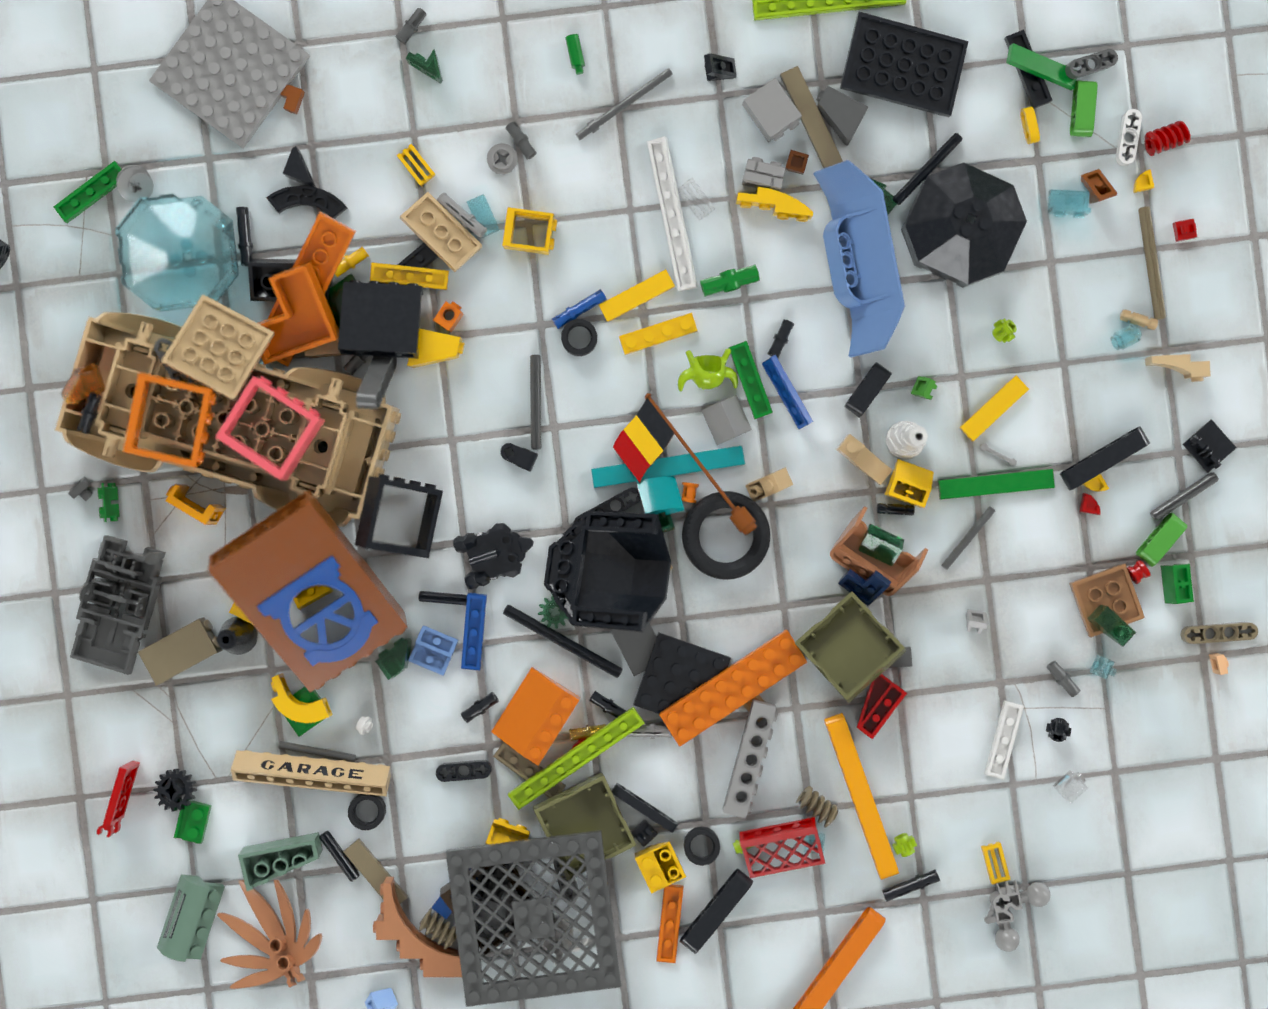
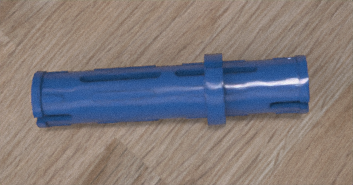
[552,289,607,329]

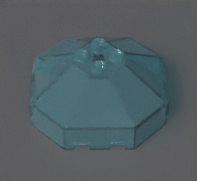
[115,194,239,312]

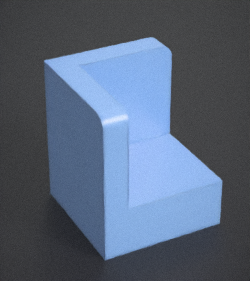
[365,988,398,1009]

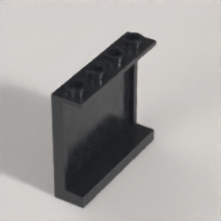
[338,280,423,359]

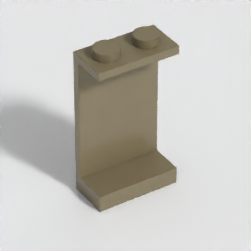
[138,617,223,686]

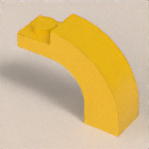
[271,673,333,723]

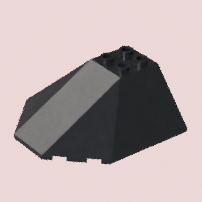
[544,511,671,632]

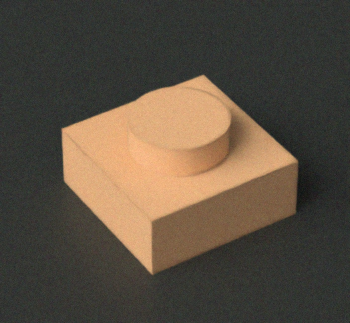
[1209,653,1229,675]

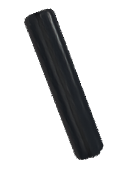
[418,591,467,605]
[319,831,360,882]

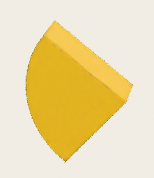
[1133,169,1155,193]
[1083,474,1109,492]

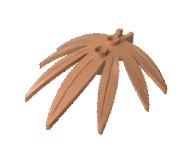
[217,880,322,989]

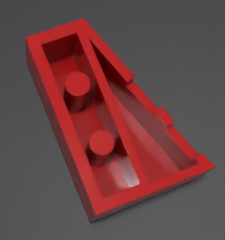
[856,674,907,740]

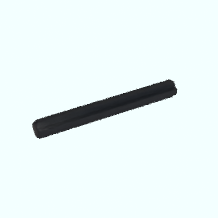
[893,133,963,205]

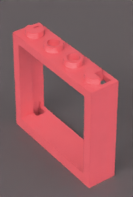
[215,376,325,481]

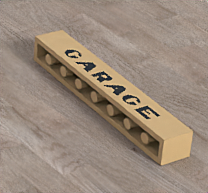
[231,750,391,797]

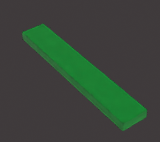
[938,469,1055,500]

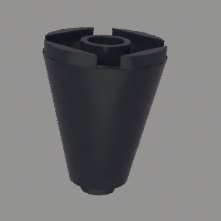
[217,617,258,655]

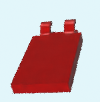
[96,761,140,838]

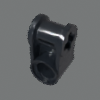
[500,443,539,472]

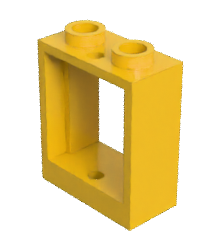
[502,207,557,255]

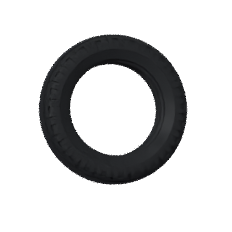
[682,491,770,580]

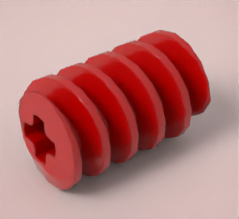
[1144,121,1191,156]

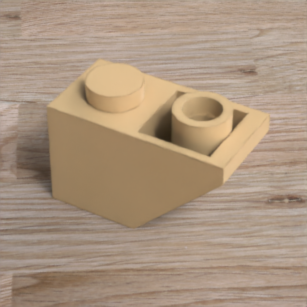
[745,467,793,502]

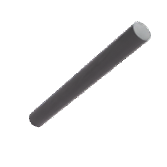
[941,506,995,570]
[279,741,356,762]

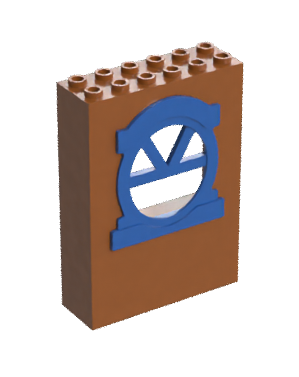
[208,489,408,693]

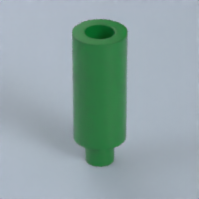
[565,34,585,75]

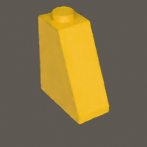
[407,329,465,368]

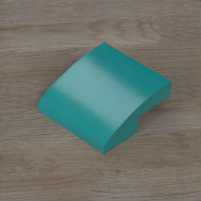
[636,476,685,515]

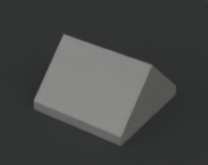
[701,395,752,445]

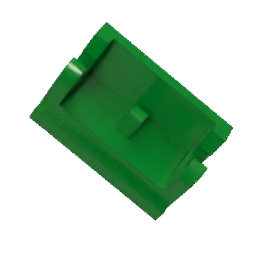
[1161,564,1194,604]

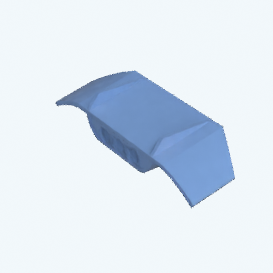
[813,160,905,358]

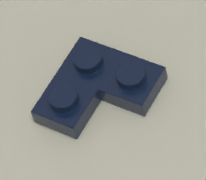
[838,569,891,606]

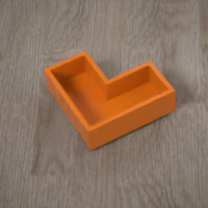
[258,262,339,365]

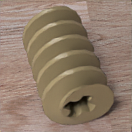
[796,786,838,828]
[419,908,457,950]

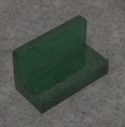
[858,524,904,566]

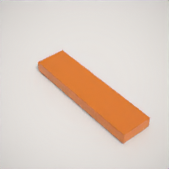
[656,884,684,963]

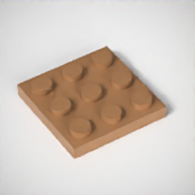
[1069,564,1145,637]

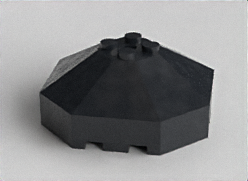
[901,162,1027,288]

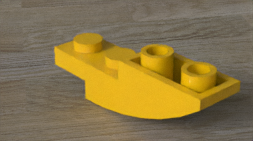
[736,187,813,222]

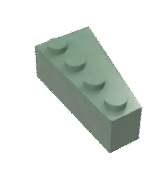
[238,832,323,891]

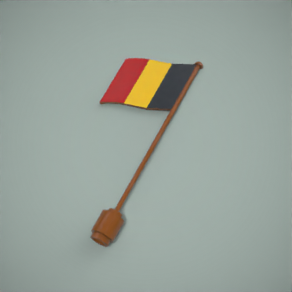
[613,393,757,536]

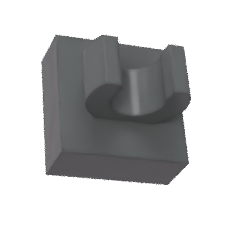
[68,476,93,501]

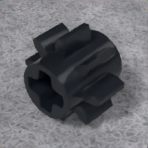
[1046,718,1072,742]

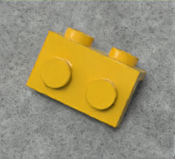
[485,818,530,845]

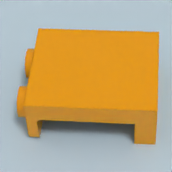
[165,484,226,525]

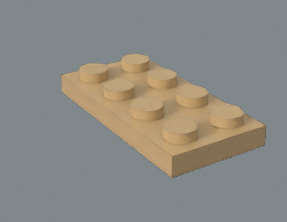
[400,192,483,272]

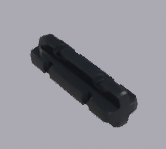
[876,503,915,516]

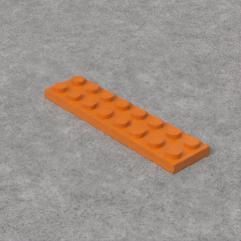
[268,212,356,367]
[658,630,807,747]

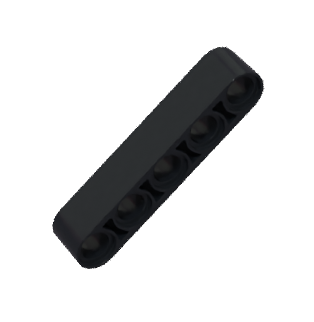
[1060,426,1150,491]
[679,868,753,954]

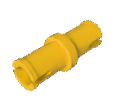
[335,246,369,278]

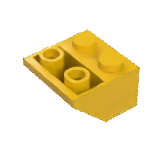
[884,459,934,508]
[635,841,686,894]

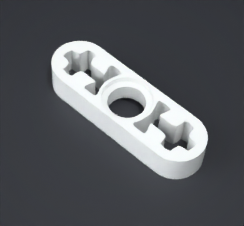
[1116,109,1142,166]

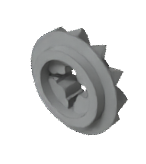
[487,143,518,175]

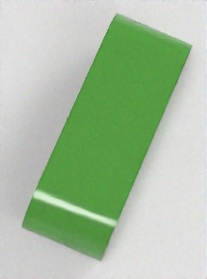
[1070,80,1098,137]
[1136,512,1188,567]

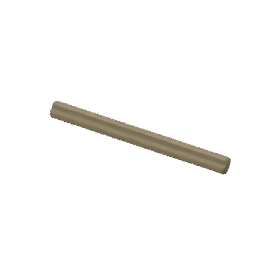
[1138,206,1166,320]

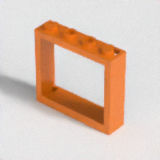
[123,372,217,468]

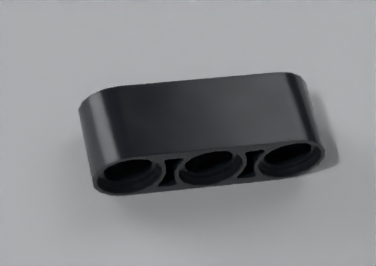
[844,362,892,418]

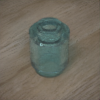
[1110,324,1142,350]

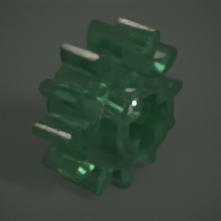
[538,595,568,629]

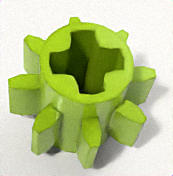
[992,318,1017,343]
[892,833,917,857]

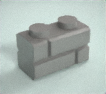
[742,157,786,192]

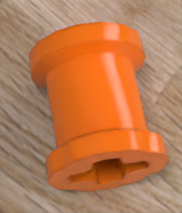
[681,482,699,503]

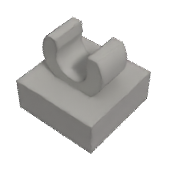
[965,610,989,634]

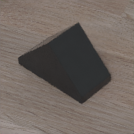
[283,146,316,186]

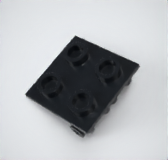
[1182,419,1236,473]

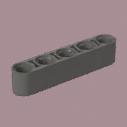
[356,356,397,409]

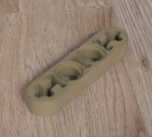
[1181,622,1258,644]

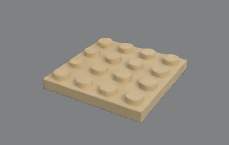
[161,294,275,401]

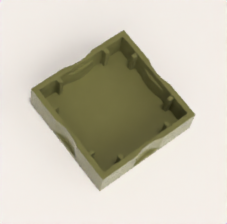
[795,592,906,703]
[532,772,637,880]

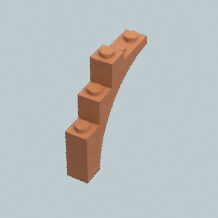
[373,877,462,977]

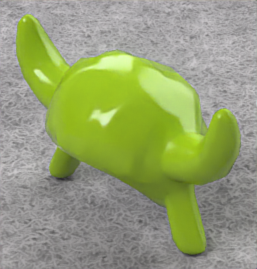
[678,349,738,392]

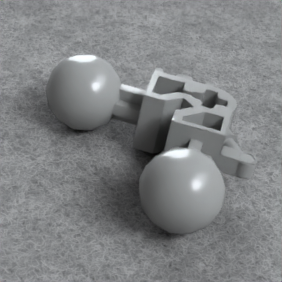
[984,880,1050,952]

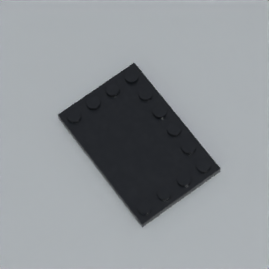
[840,12,969,117]

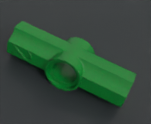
[700,264,760,297]

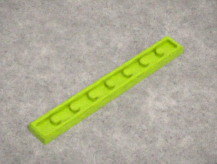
[752,0,906,21]
[508,706,645,810]

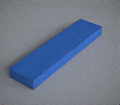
[762,355,813,429]
[461,593,487,671]

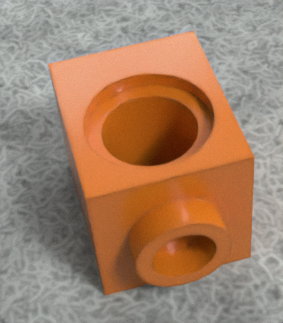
[433,301,464,333]

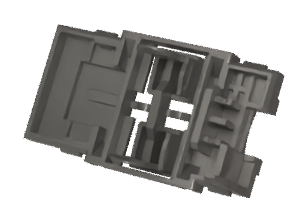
[70,535,166,675]

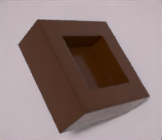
[785,150,809,175]

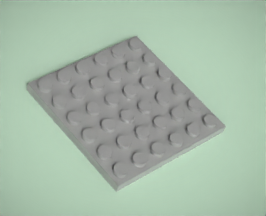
[149,0,310,149]

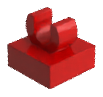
[1172,219,1197,242]

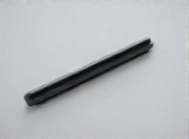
[503,605,623,678]

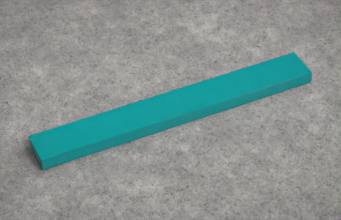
[591,445,745,488]

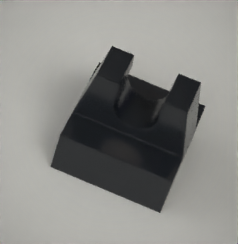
[631,819,658,847]

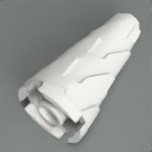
[886,421,928,459]

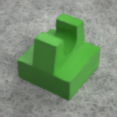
[911,376,938,400]

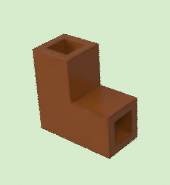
[280,84,305,115]

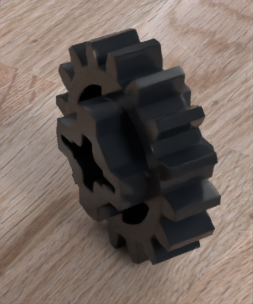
[153,769,197,812]

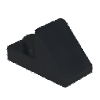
[704,53,737,81]

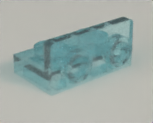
[1048,189,1091,218]

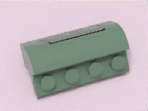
[157,874,225,962]

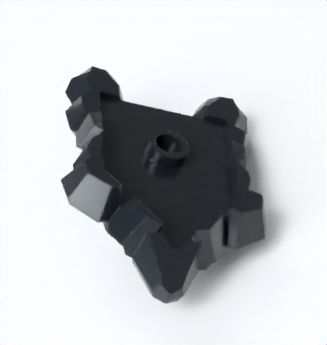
[453,523,534,589]

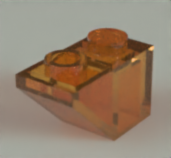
[61,363,105,404]

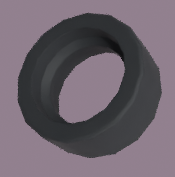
[561,319,597,356]
[348,794,386,830]
[683,826,720,866]

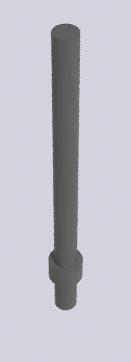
[575,68,673,141]

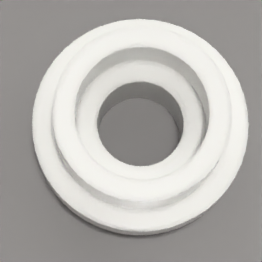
[356,716,373,735]

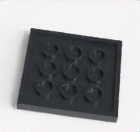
[633,632,731,713]

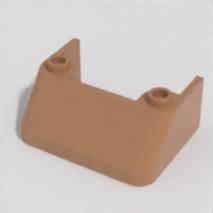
[830,506,928,596]

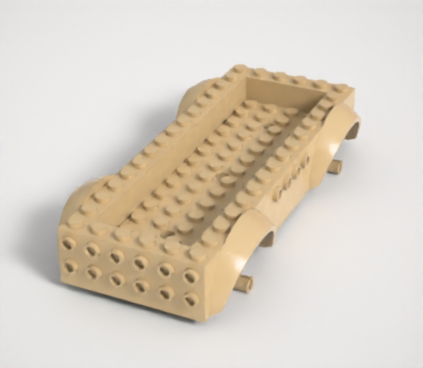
[55,312,401,527]

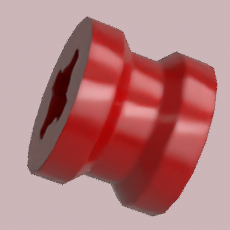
[1127,560,1151,584]

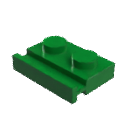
[174,801,212,844]

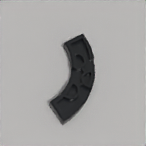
[266,185,348,219]

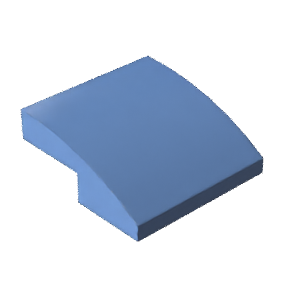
[408,625,458,676]

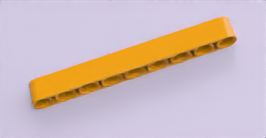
[824,713,899,880]

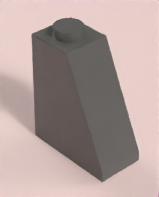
[816,86,868,146]

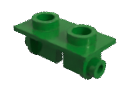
[97,483,120,522]

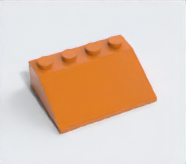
[491,667,580,766]

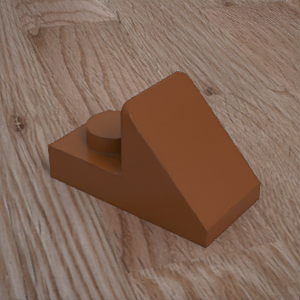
[1081,169,1117,204]

